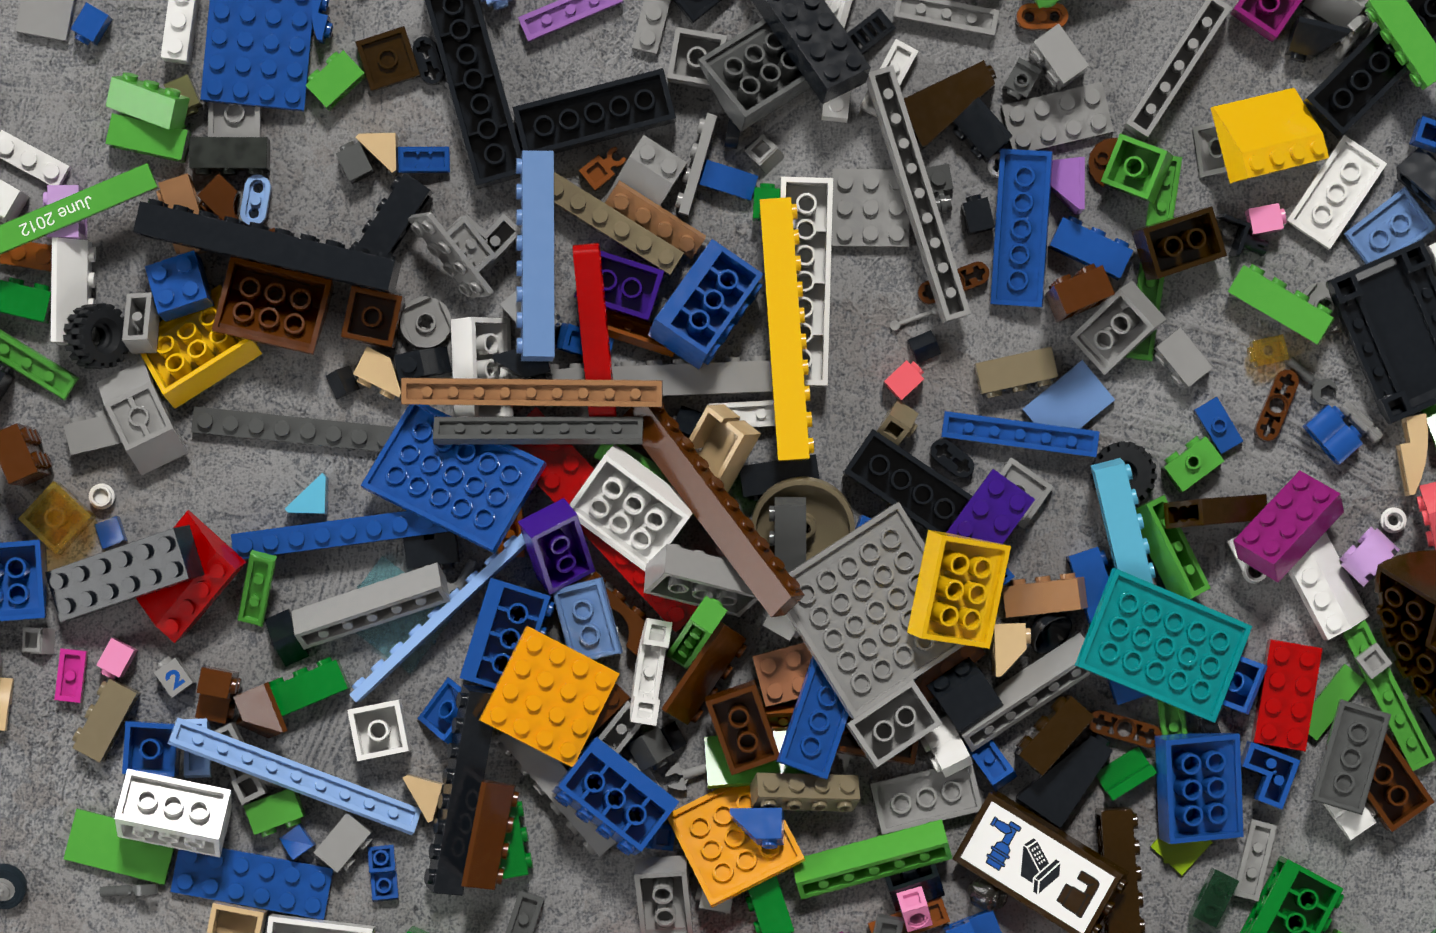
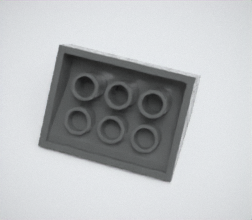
[698,19,811,131]

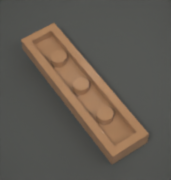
[605,180,706,259]

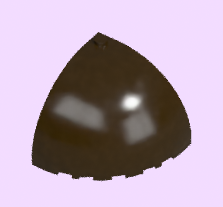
[1375,550,1436,715]

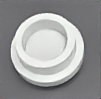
[89,483,115,509]

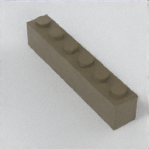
[554,172,684,278]

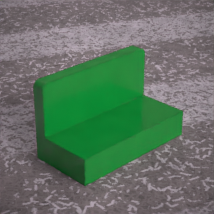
[1096,747,1157,801]

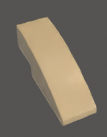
[1395,413,1428,496]

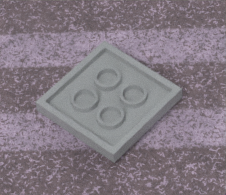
[831,169,909,248]

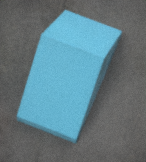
[285,473,328,514]

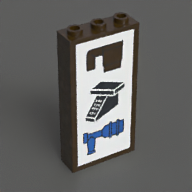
[952,791,1129,933]

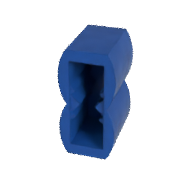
[1302,405,1363,465]

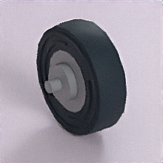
[0,864,27,909]

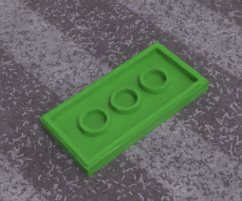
[704,731,809,789]
[64,808,175,885]

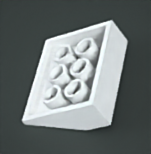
[569,444,693,571]

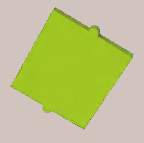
[1150,837,1213,875]

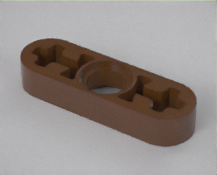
[917,262,989,305]
[1254,370,1299,441]
[1088,710,1162,748]

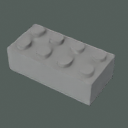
[644,544,758,617]

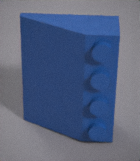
[0,540,47,621]
[1155,733,1244,844]

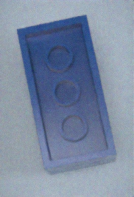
[648,239,763,370]
[460,578,555,689]
[552,737,679,856]

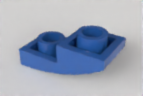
[311,0,333,44]
[698,160,758,201]
[368,845,399,902]

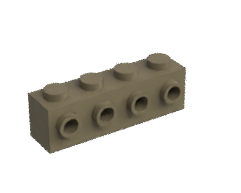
[750,773,860,812]

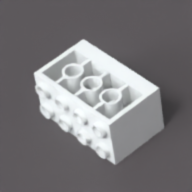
[115,769,232,857]

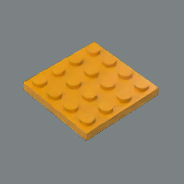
[479,626,620,767]
[667,786,805,908]

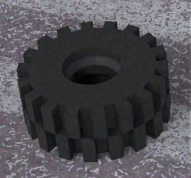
[63,303,129,369]
[1090,441,1157,503]

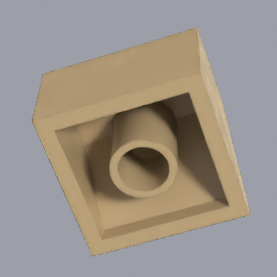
[991,623,1031,677]

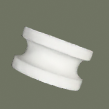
[988,154,1000,178]

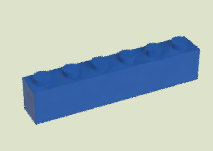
[1066,547,1147,705]

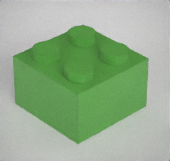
[1100,133,1174,204]

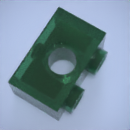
[1189,867,1239,928]

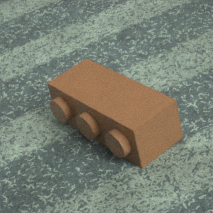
[156,173,208,255]
[1002,573,1088,618]

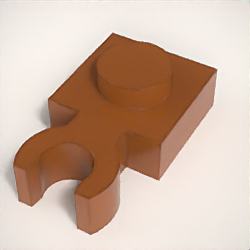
[579,146,626,191]

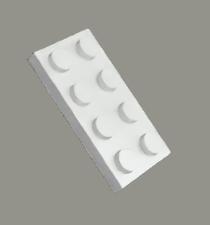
[1286,135,1387,250]

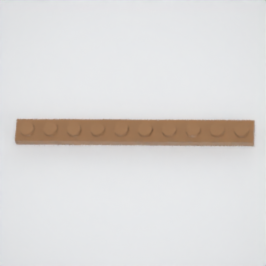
[401,378,663,407]

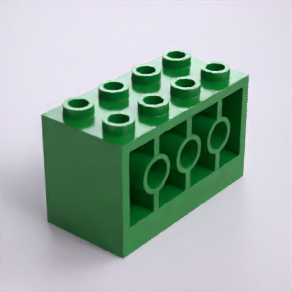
[1240,856,1344,933]

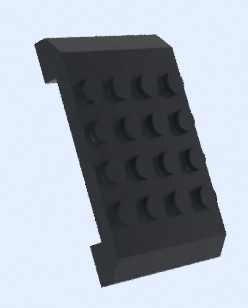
[1327,239,1436,424]

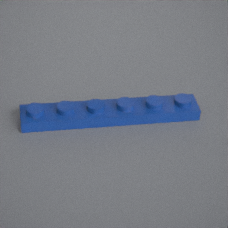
[941,411,1100,457]

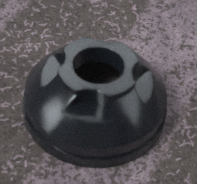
[1030,612,1072,654]

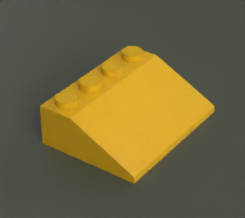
[1210,88,1329,183]
[140,285,263,409]
[907,530,1011,649]

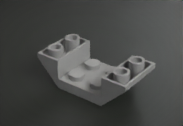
[97,360,189,476]

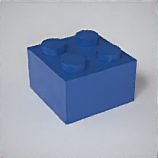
[145,250,215,322]
[122,720,181,777]

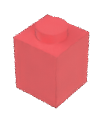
[883,360,924,401]

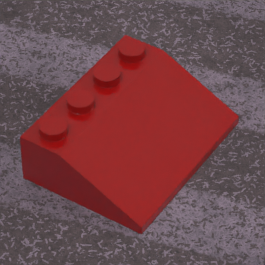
[136,510,247,643]

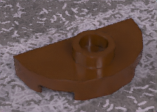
[1087,138,1118,187]

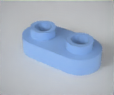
[240,175,272,225]

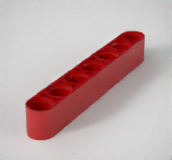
[573,243,617,417]

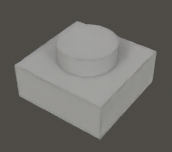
[1355,642,1392,679]

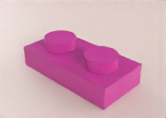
[54,648,88,703]

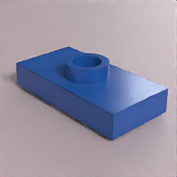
[397,147,450,173]
[1194,397,1243,454]

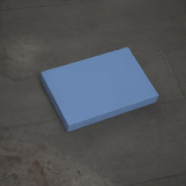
[1343,187,1436,264]
[1022,360,1115,428]
[552,577,623,660]

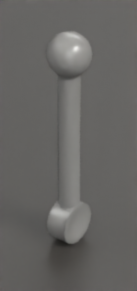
[890,306,939,331]

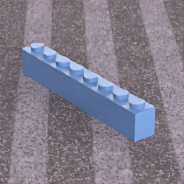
[516,150,555,362]

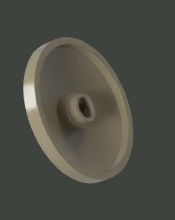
[751,477,855,561]

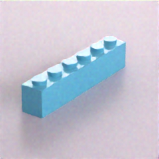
[1090,458,1156,584]

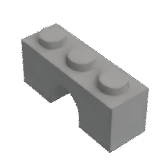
[215,722,269,805]

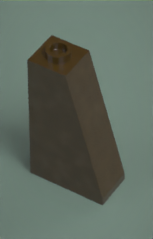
[903,60,997,149]
[1164,494,1267,529]

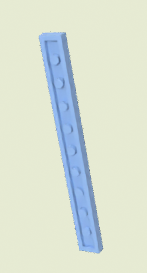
[349,533,526,702]
[167,718,421,835]

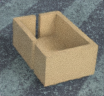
[689,404,761,493]
[207,901,268,933]

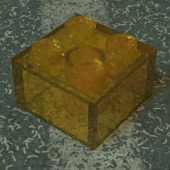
[18,481,96,555]

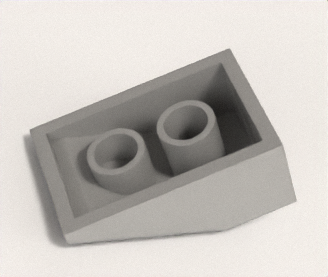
[603,135,687,206]
[1070,281,1166,375]
[634,855,693,933]

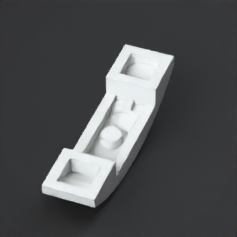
[630,618,673,726]

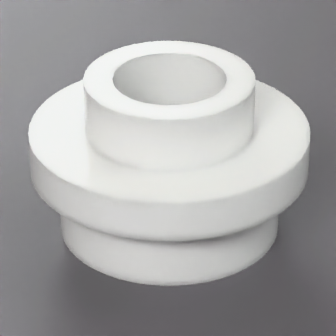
[1380,507,1407,533]

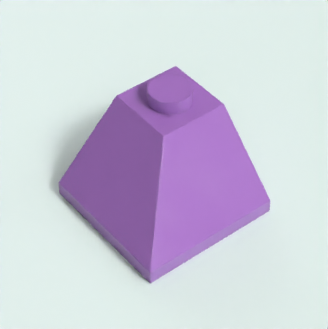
[1051,157,1085,215]

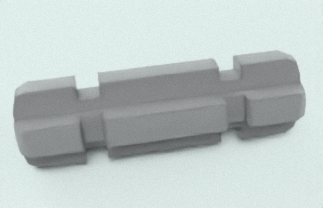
[1339,401,1384,444]

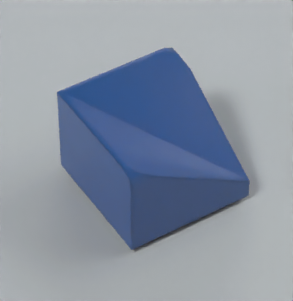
[279,823,316,860]

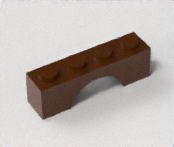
[197,174,275,232]
[578,571,646,655]

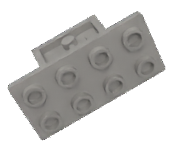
[408,212,497,298]

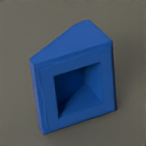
[95,516,128,549]
[645,823,675,851]

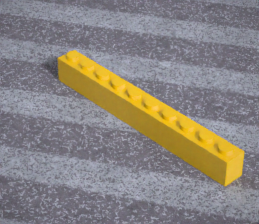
[760,197,814,461]

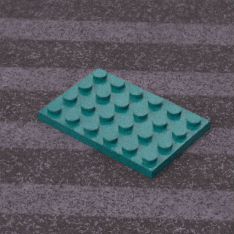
[1075,568,1253,723]

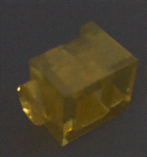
[1247,334,1289,368]

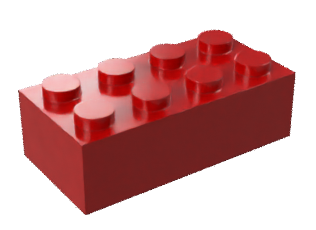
[1251,639,1323,751]

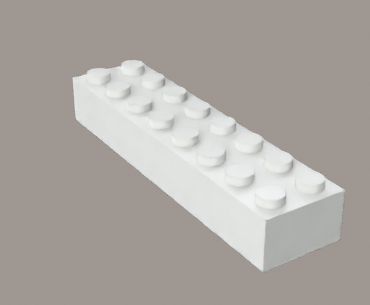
[780,177,833,388]

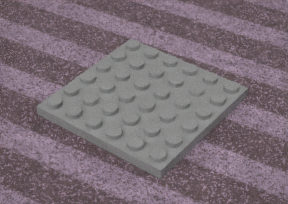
[787,502,965,719]

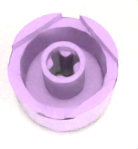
[1340,527,1400,587]

